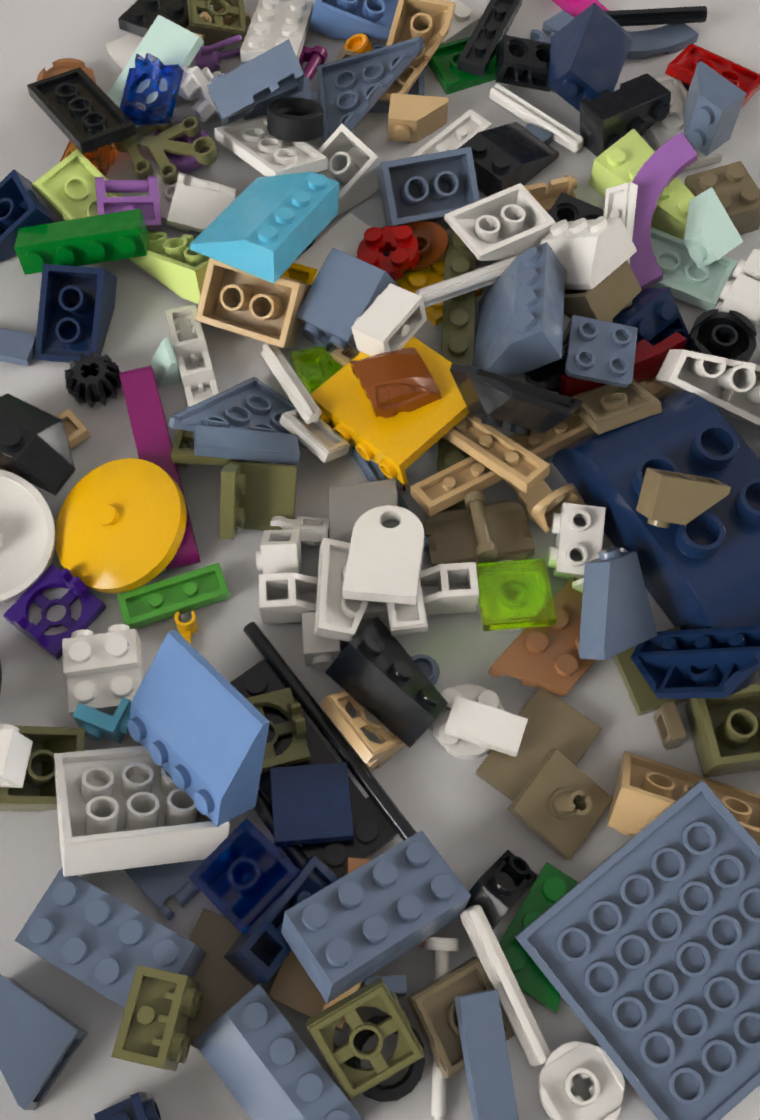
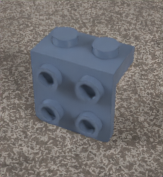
[562,315,638,388]

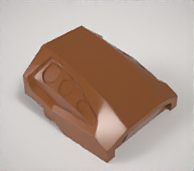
[349,348,441,418]

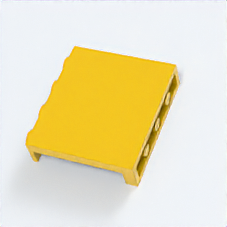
[311,336,470,486]

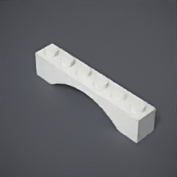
[259,562,479,624]

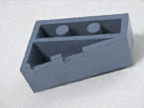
[207,39,304,125]

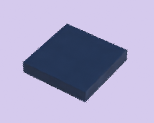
[270,762,354,847]

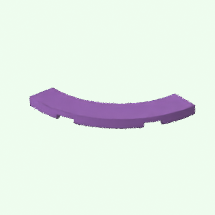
[630,132,698,290]

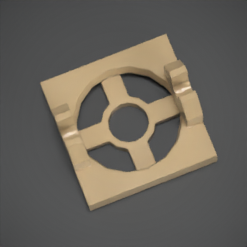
[320,690,407,772]

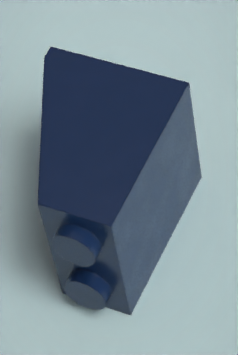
[548,2,633,112]

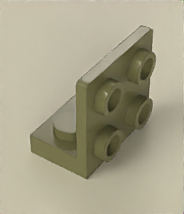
[219,460,297,540]
[111,965,203,1071]

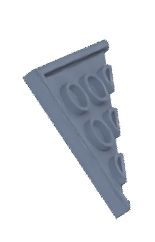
[316,36,424,144]
[168,377,350,448]

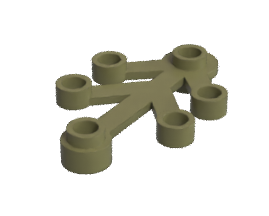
[113,112,218,185]

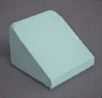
[151,337,181,387]

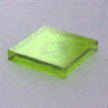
[476,558,557,631]

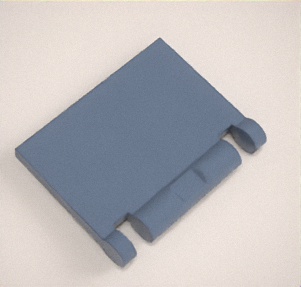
[123,840,240,921]

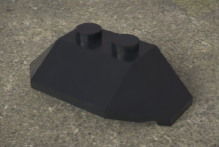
[450,364,583,437]
[0,393,76,496]

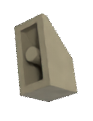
[636,467,731,528]

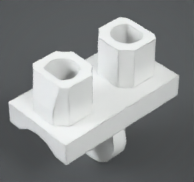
[174,65,221,122]

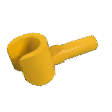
[174,610,198,645]

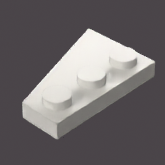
[314,538,369,642]

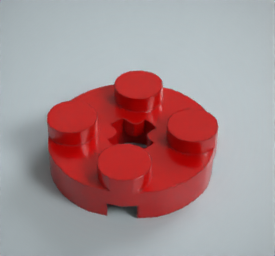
[357,225,420,280]

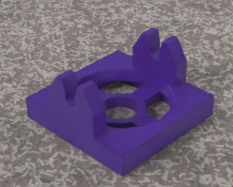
[3,564,107,660]

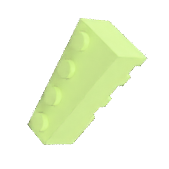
[589,128,695,240]

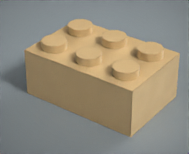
[195,258,311,348]

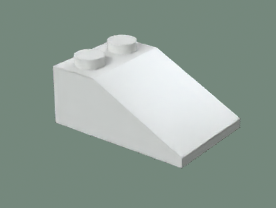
[316,124,382,218]
[444,183,556,261]

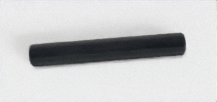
[605,6,707,27]

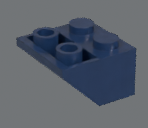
[612,288,692,347]

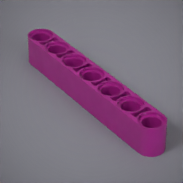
[119,365,201,571]

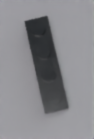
[457,0,522,77]

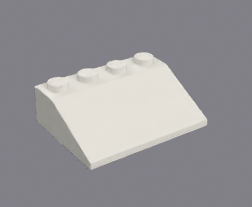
[54,745,230,877]

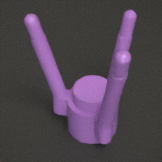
[195,35,242,73]

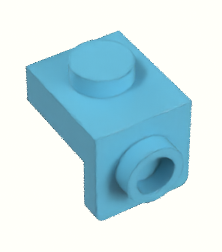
[72,697,131,744]

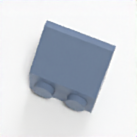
[683,61,747,156]

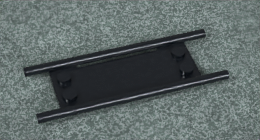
[230,622,417,879]

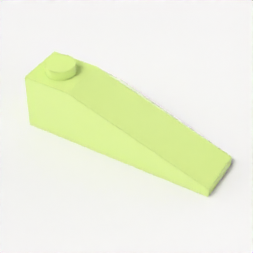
[128,231,210,305]

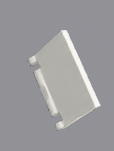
[167,173,237,232]

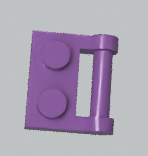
[95,176,162,230]

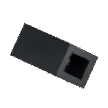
[459,850,538,930]

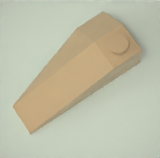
[379,0,456,102]

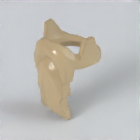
[503,479,585,534]

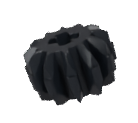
[65,351,122,408]

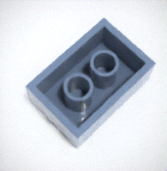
[376,147,480,226]

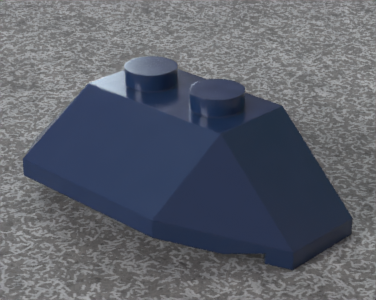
[631,625,760,699]

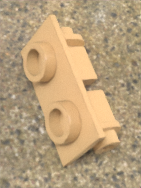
[523,175,577,212]

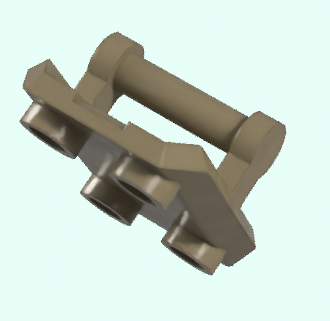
[423,491,535,568]

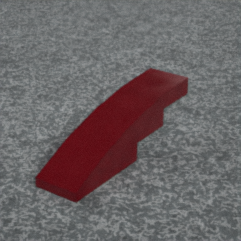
[559,332,686,397]

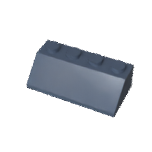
[194,984,364,1120]

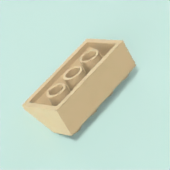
[607,751,760,846]

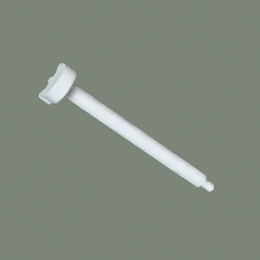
[421,937,459,1120]

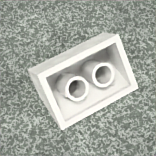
[540,216,637,290]

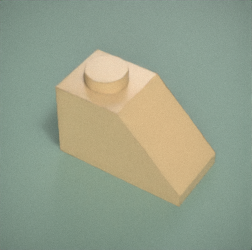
[388,93,449,143]

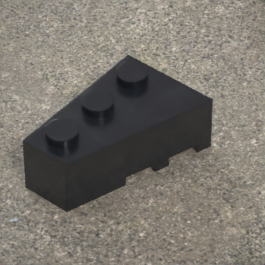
[580,73,671,157]
[325,616,448,748]

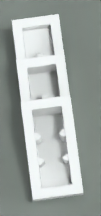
[165,304,219,407]

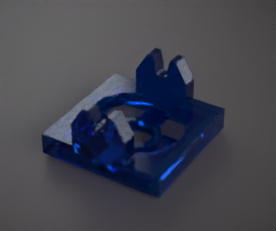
[120,53,184,125]

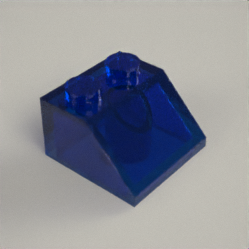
[188,818,301,935]

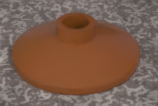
[388,221,449,271]

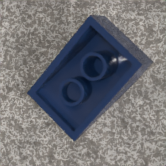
[0,169,59,262]
[34,264,117,363]

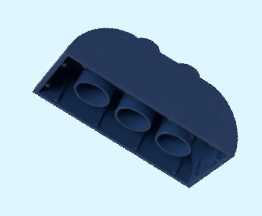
[552,390,760,630]

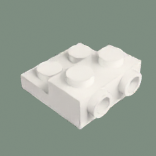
[62,624,143,717]

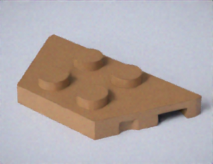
[488,578,596,697]

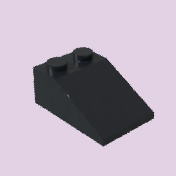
[458,122,559,197]

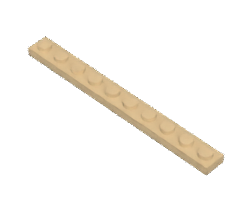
[410,375,675,517]

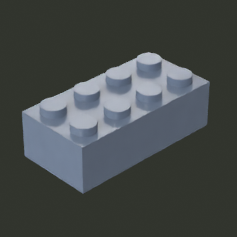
[281,830,471,1004]
[15,867,207,1008]

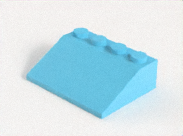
[190,171,339,283]

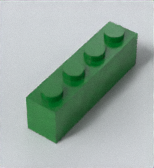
[14,208,149,275]

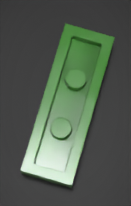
[116,562,231,629]

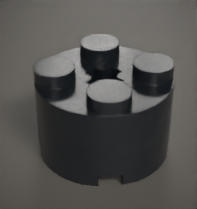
[684,309,757,362]

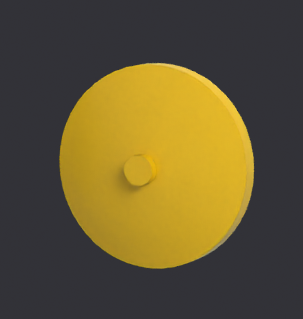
[56,458,187,593]

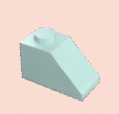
[683,187,744,269]

